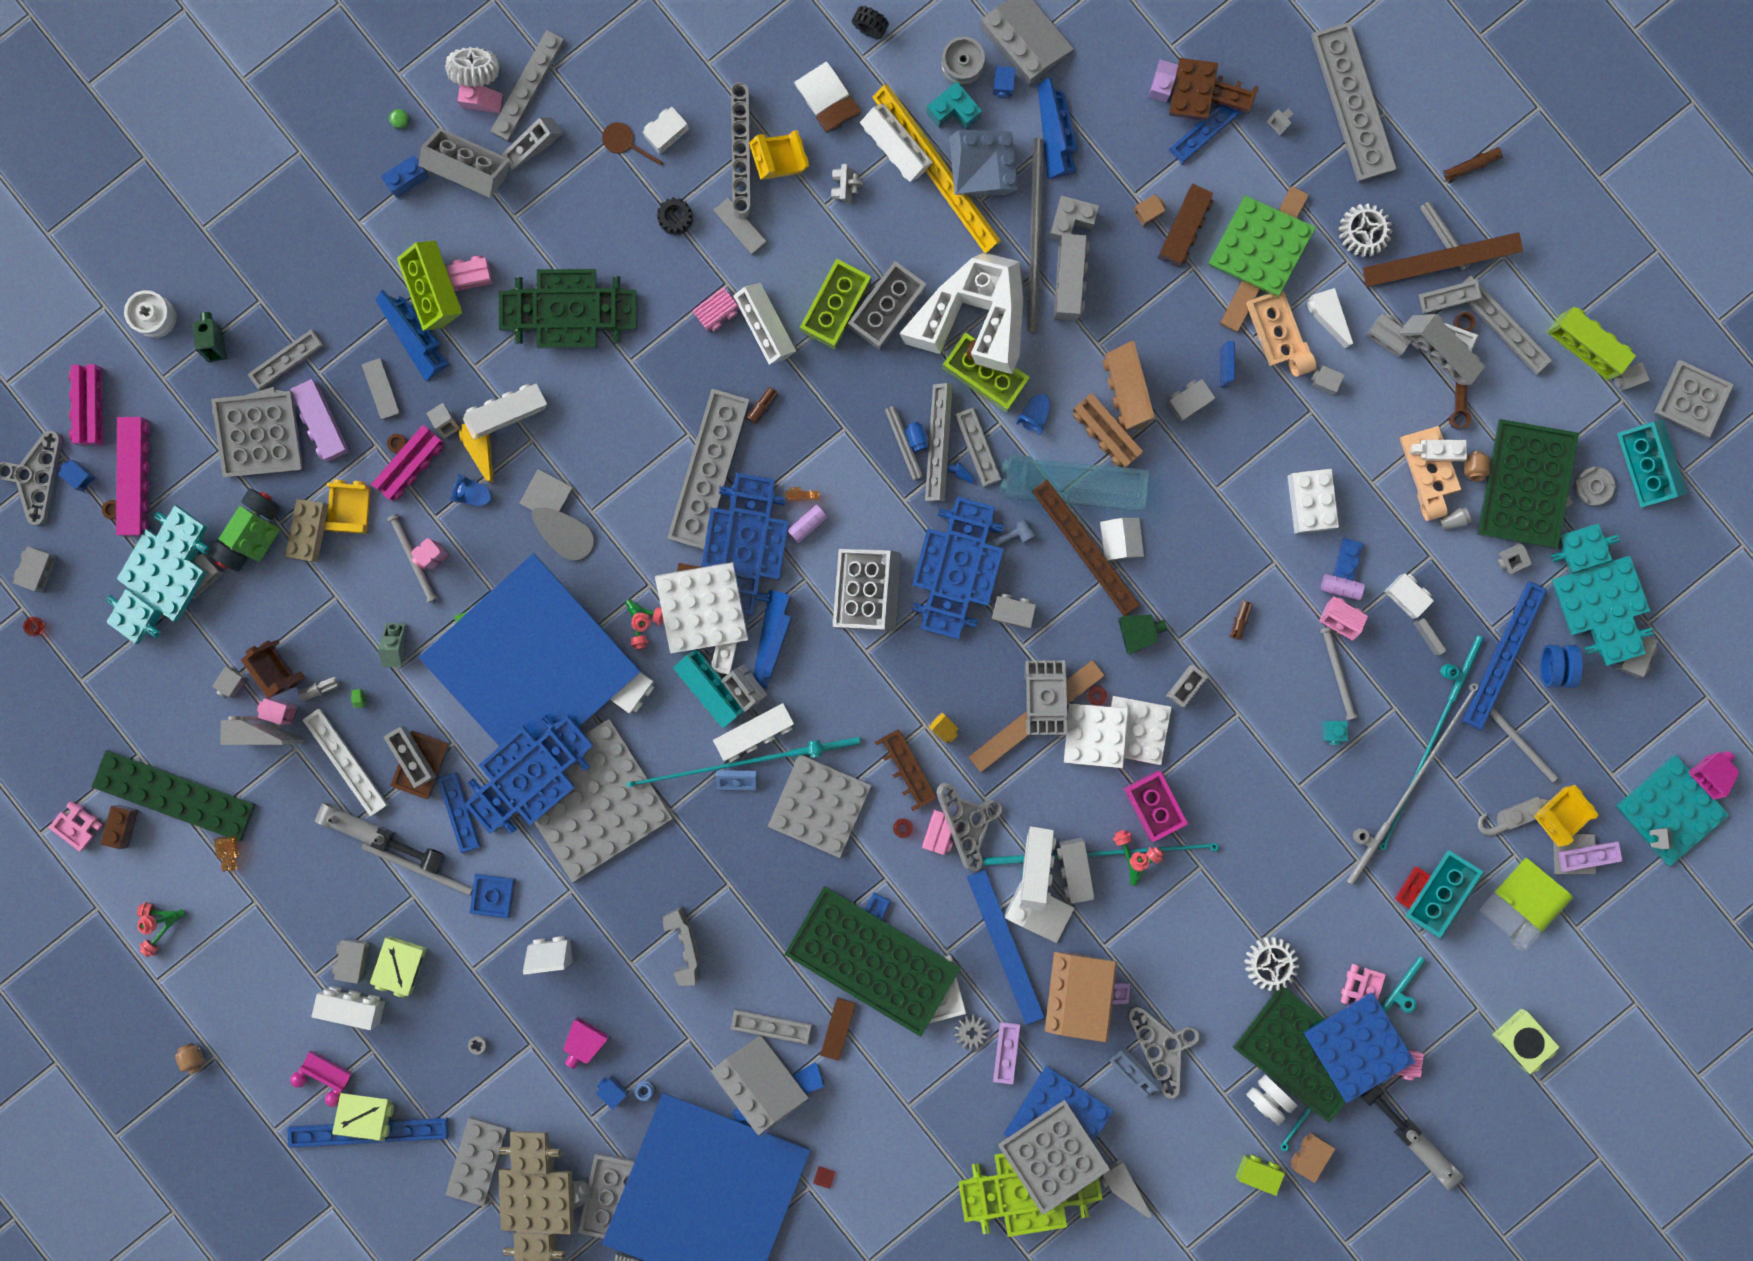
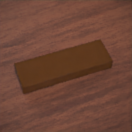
[820,997,856,1061]

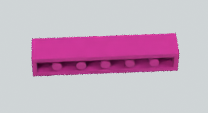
[116,417,150,537]

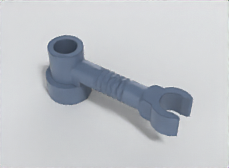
[985,519,1036,547]

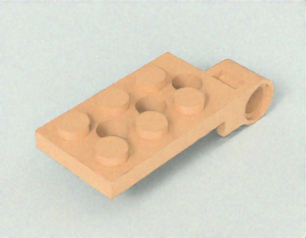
[1246,290,1316,377]
[1400,426,1461,521]

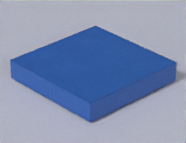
[1220,341,1235,387]
[469,874,515,918]

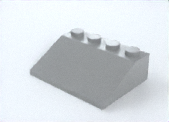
[980,0,1074,86]
[832,549,901,631]
[220,716,305,745]
[710,1035,809,1137]

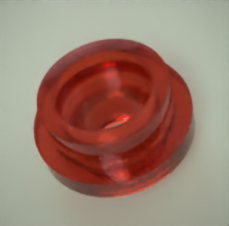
[23,617,44,636]
[1087,686,1107,706]
[893,818,913,838]

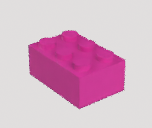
[1123,770,1188,842]

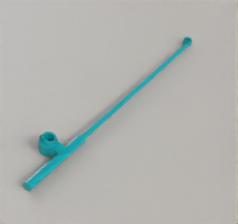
[1378,635,1484,850]
[626,737,861,787]
[982,843,1218,877]
[1280,956,1426,1151]

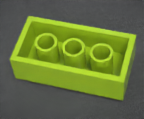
[397,240,462,331]
[800,258,871,350]
[1546,307,1636,381]
[942,332,1030,413]

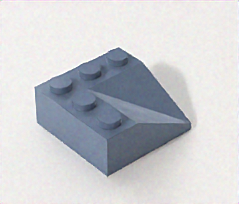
[949,130,1018,196]

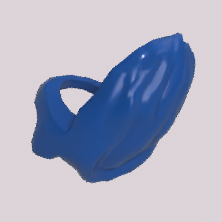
[1016,394,1050,435]
[449,474,491,506]

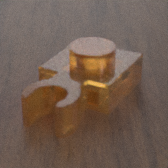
[785,487,819,501]
[214,836,239,872]

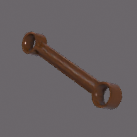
[1449,312,1476,430]

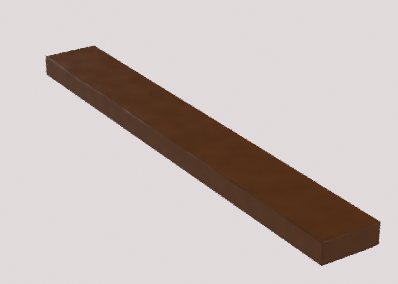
[1362,232,1523,288]
[1031,479,1140,616]

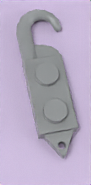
[1477,797,1550,836]

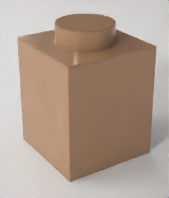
[1133,194,1166,227]

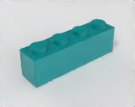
[673,649,744,728]

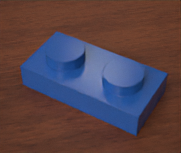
[1333,538,1363,581]

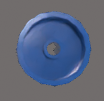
[1540,645,1583,688]

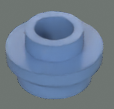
[634,1081,654,1101]

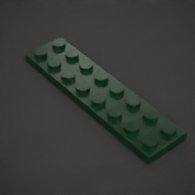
[92,750,255,841]

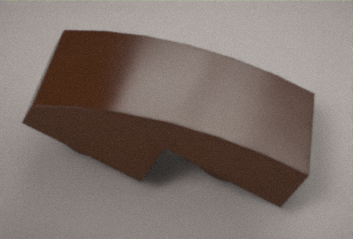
[816,96,861,133]

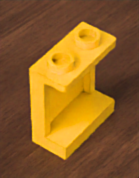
[749,130,809,180]
[324,480,371,534]
[1534,785,1599,847]

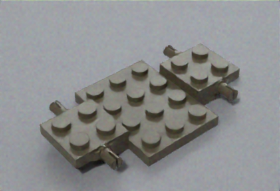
[499,1131,574,1261]

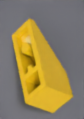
[459,424,494,483]
[927,713,959,743]

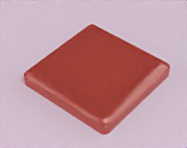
[813,1166,835,1189]

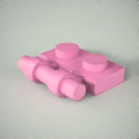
[48,801,103,852]
[1341,964,1386,1004]

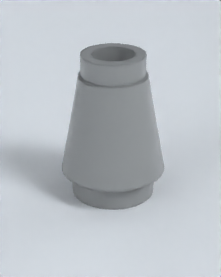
[1440,508,1472,530]

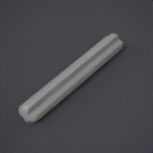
[1420,202,1471,270]
[885,406,922,480]

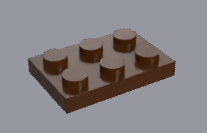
[1169,58,1218,121]
[390,730,450,800]

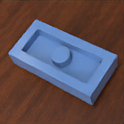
[716,770,757,790]

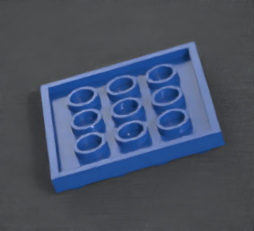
[1303,992,1415,1103]
[1004,1066,1114,1143]

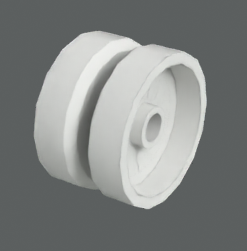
[124,290,177,338]
[1246,1074,1298,1126]

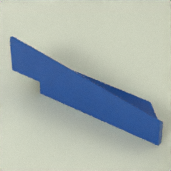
[1038,78,1078,178]
[376,290,449,381]
[753,590,792,689]
[733,1063,825,1124]

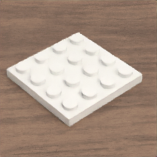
[655,562,748,653]

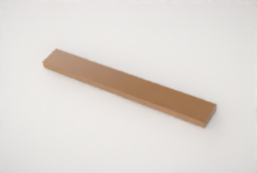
[1219,186,1308,333]
[968,660,1104,772]

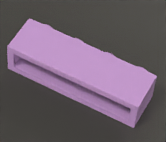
[291,379,350,462]

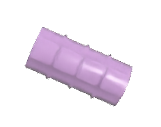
[787,505,828,543]
[1321,574,1365,600]

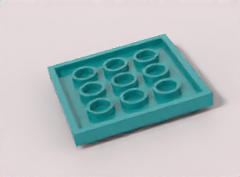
[1615,755,1729,866]

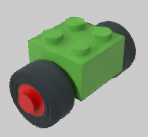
[208,488,281,572]

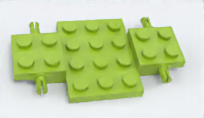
[958,1153,1103,1237]

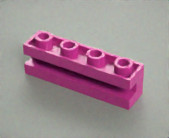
[69,364,103,446]
[371,425,445,502]

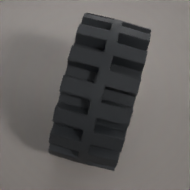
[851,6,889,39]
[657,197,693,235]

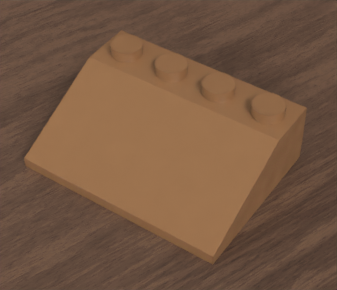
[1102,341,1155,431]
[1045,952,1117,1042]

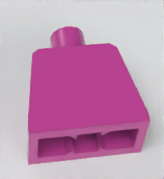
[1688,751,1739,800]
[563,1017,610,1069]

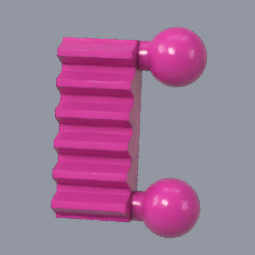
[290,1051,352,1107]

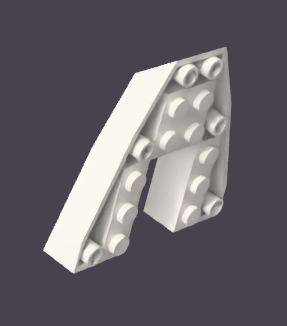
[900,253,1023,374]

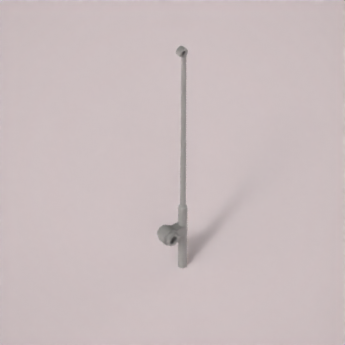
[1346,683,1478,885]

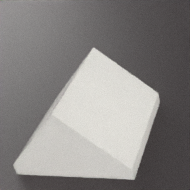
[1100,518,1144,561]

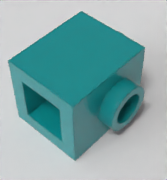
[1322,721,1348,745]

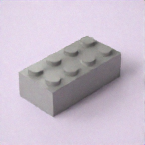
[418,128,510,198]
[1053,234,1089,322]
[848,261,927,351]

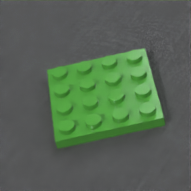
[1208,195,1316,298]

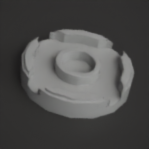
[1575,467,1615,506]

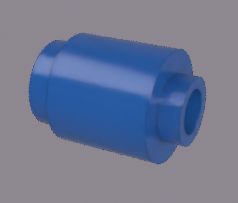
[905,421,929,452]

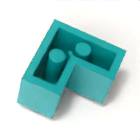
[926,81,982,130]

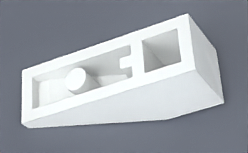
[1307,288,1353,348]

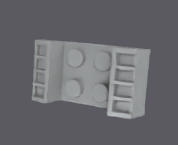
[1025,660,1067,735]
[663,907,700,986]

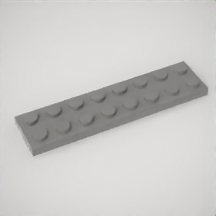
[1311,22,1396,182]
[667,389,750,550]

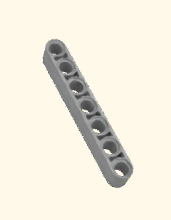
[731,82,750,219]

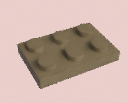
[285,499,329,562]

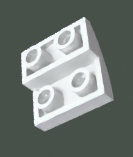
[794,61,849,116]

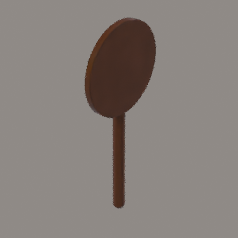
[602,122,663,165]

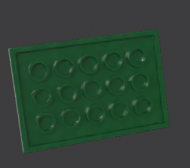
[1477,419,1579,549]
[1233,984,1345,1123]

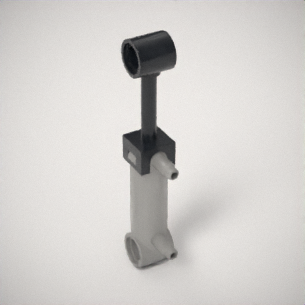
[315,802,446,874]
[1360,1085,1464,1191]

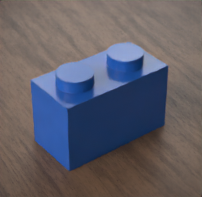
[381,155,429,198]

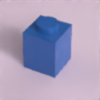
[993,66,1015,99]
[58,459,96,492]
[595,1076,629,1110]

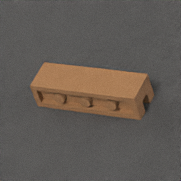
[1072,393,1143,469]

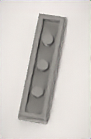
[248,329,324,391]
[955,407,1002,487]
[731,1009,812,1045]

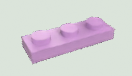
[1558,841,1622,872]
[993,1021,1020,1084]

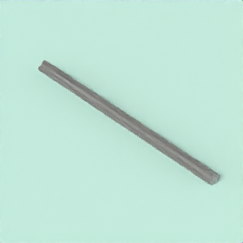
[1027,138,1044,333]

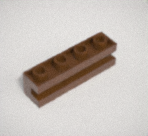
[1158,183,1214,268]

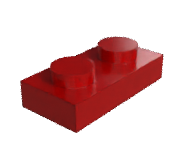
[1394,866,1431,909]

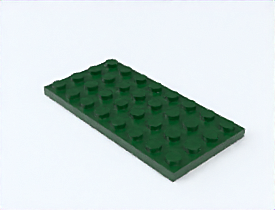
[784,886,961,1037]

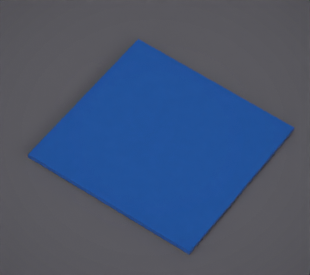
[418,553,641,747]
[602,1092,811,1261]

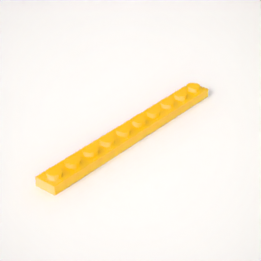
[872,84,1001,254]

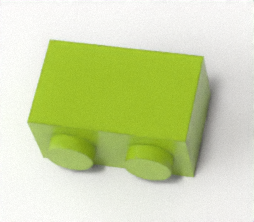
[1236,1154,1285,1196]

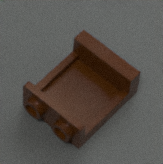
[241,640,306,699]

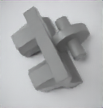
[831,164,864,204]

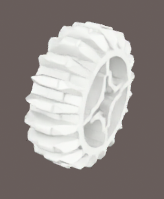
[445,47,499,88]
[1338,204,1393,257]
[1244,937,1299,991]

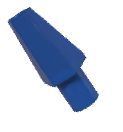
[947,462,974,484]

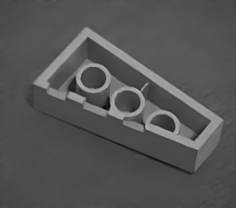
[1399,314,1485,385]

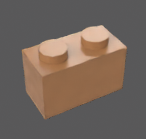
[1290,1132,1335,1183]

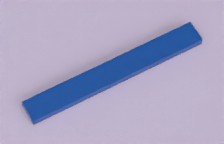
[1462,581,1547,730]
[967,869,1044,1025]
[287,1117,449,1148]

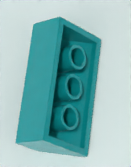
[1617,419,1687,508]
[1405,850,1484,941]

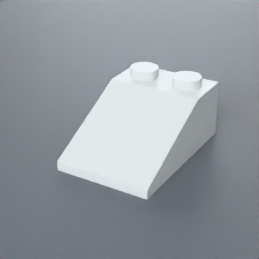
[1004,881,1074,943]
[523,936,573,974]

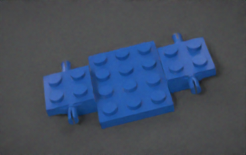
[701,473,789,615]
[912,497,1004,639]
[464,715,594,834]

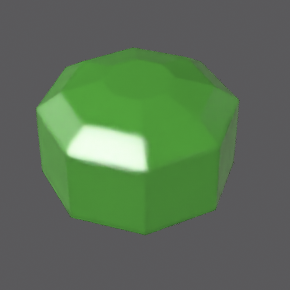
[389,109,409,130]
[351,689,366,708]

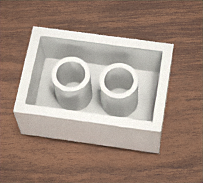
[1288,469,1339,534]
[312,986,385,1030]

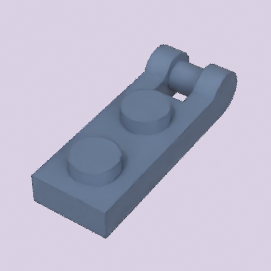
[1109,1047,1163,1099]

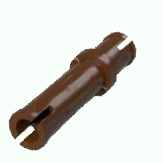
[1443,147,1503,182]

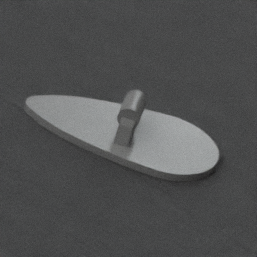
[532,508,594,560]

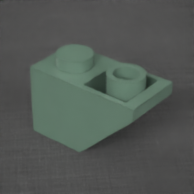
[378,623,406,667]

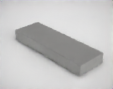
[713,198,766,255]
[1418,279,1482,314]
[362,358,401,420]

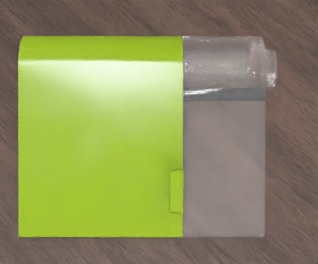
[1479,857,1573,951]

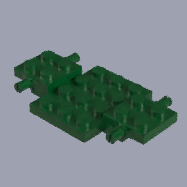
[499,269,637,349]

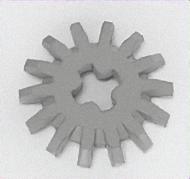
[954,1015,990,1051]

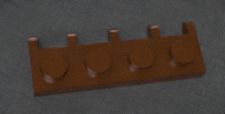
[1212,75,1259,113]
[875,729,936,811]

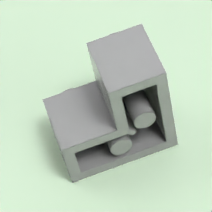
[1049,195,1099,241]

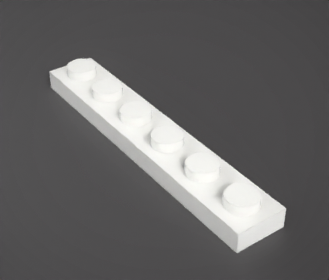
[303,709,388,817]

